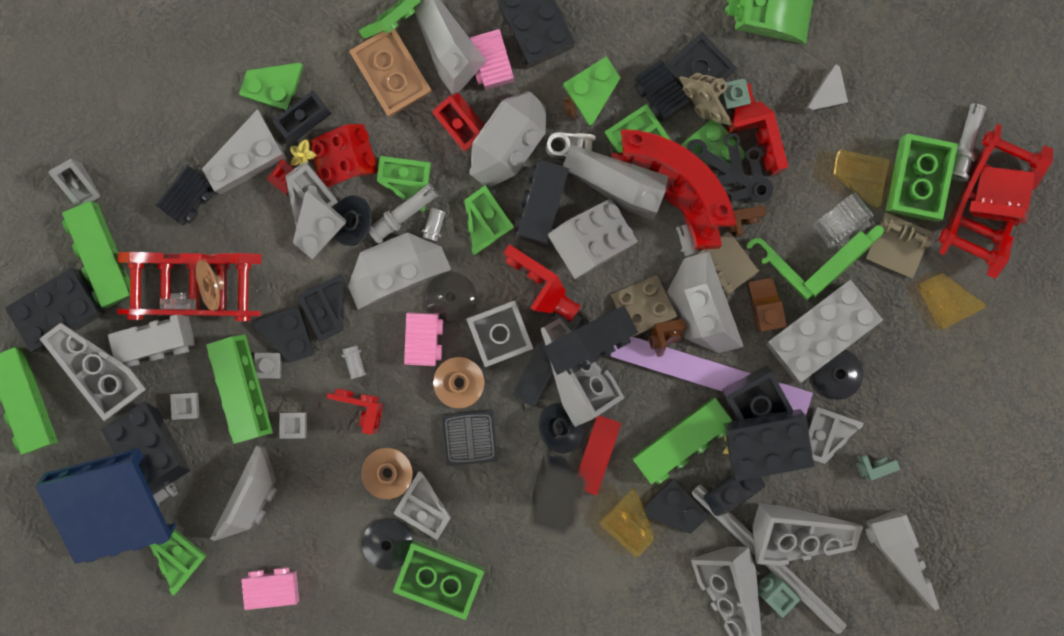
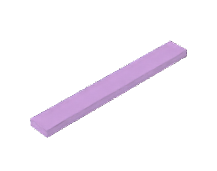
[610,337,813,415]

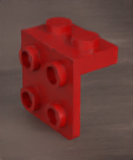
[309,124,378,188]

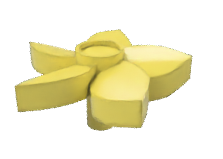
[290,139,317,166]

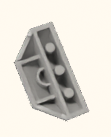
[470,91,546,188]
[348,232,451,310]
[667,251,743,353]
[210,444,277,541]

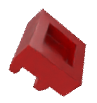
[266,159,294,196]

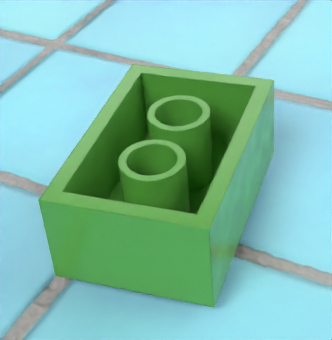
[885,133,958,222]
[393,540,485,620]

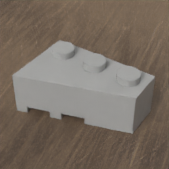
[202,109,287,195]
[108,315,196,368]

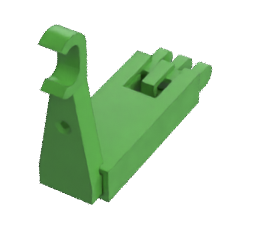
[747,225,884,302]

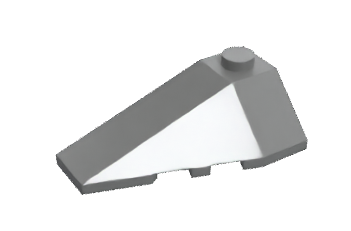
[413,0,486,94]
[563,144,668,220]
[541,318,624,427]
[40,323,146,421]
[752,503,863,566]
[865,510,940,610]
[691,547,762,636]

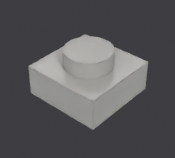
[254,353,282,379]
[170,393,199,420]
[280,412,307,439]

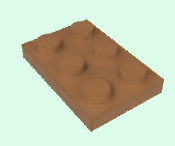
[349,29,432,118]

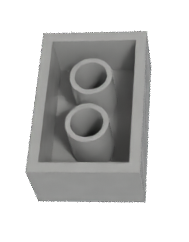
[548,199,638,279]

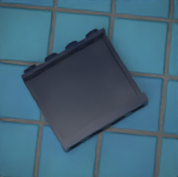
[35,448,176,564]

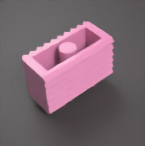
[470,29,514,90]
[404,312,443,366]
[241,567,299,610]

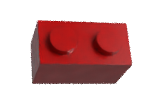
[432,92,485,152]

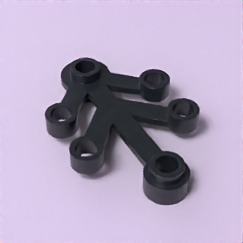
[685,133,773,204]

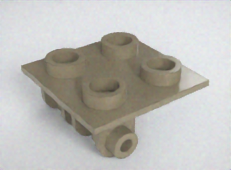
[679,73,732,125]
[866,212,933,279]
[698,231,759,296]
[611,275,677,337]

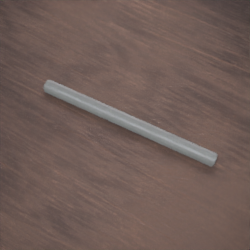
[691,484,846,634]

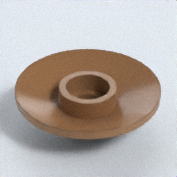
[196,260,224,311]
[433,357,484,408]
[361,448,413,499]

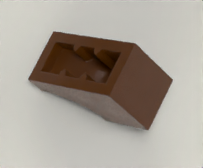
[747,277,787,332]

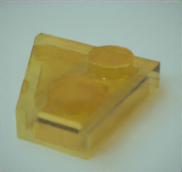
[833,150,890,209]
[917,273,987,330]
[599,487,655,558]

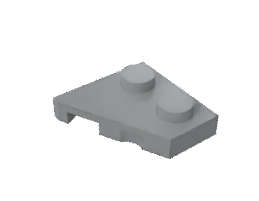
[285,161,338,227]
[293,188,346,259]
[808,407,864,464]
[393,471,451,540]

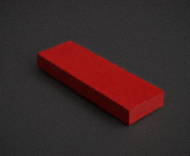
[573,415,621,496]

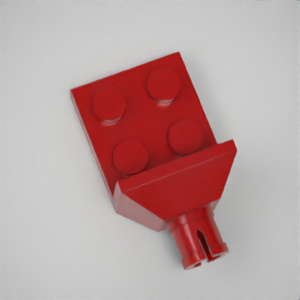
[727,84,788,176]
[504,244,582,322]

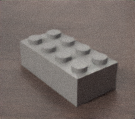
[766,280,883,385]

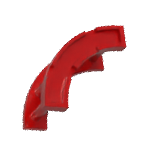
[938,124,1054,279]
[610,129,736,249]
[117,252,262,321]

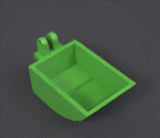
[724,0,813,45]

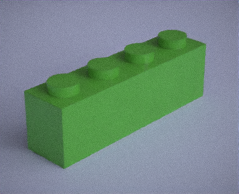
[62,201,130,308]
[207,334,273,444]
[0,347,58,455]
[631,397,733,485]

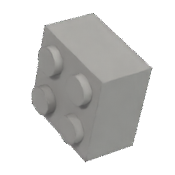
[467,300,533,367]

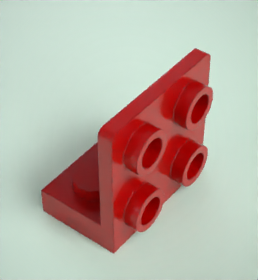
[970,166,1035,224]
[327,389,384,435]

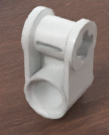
[546,132,595,159]

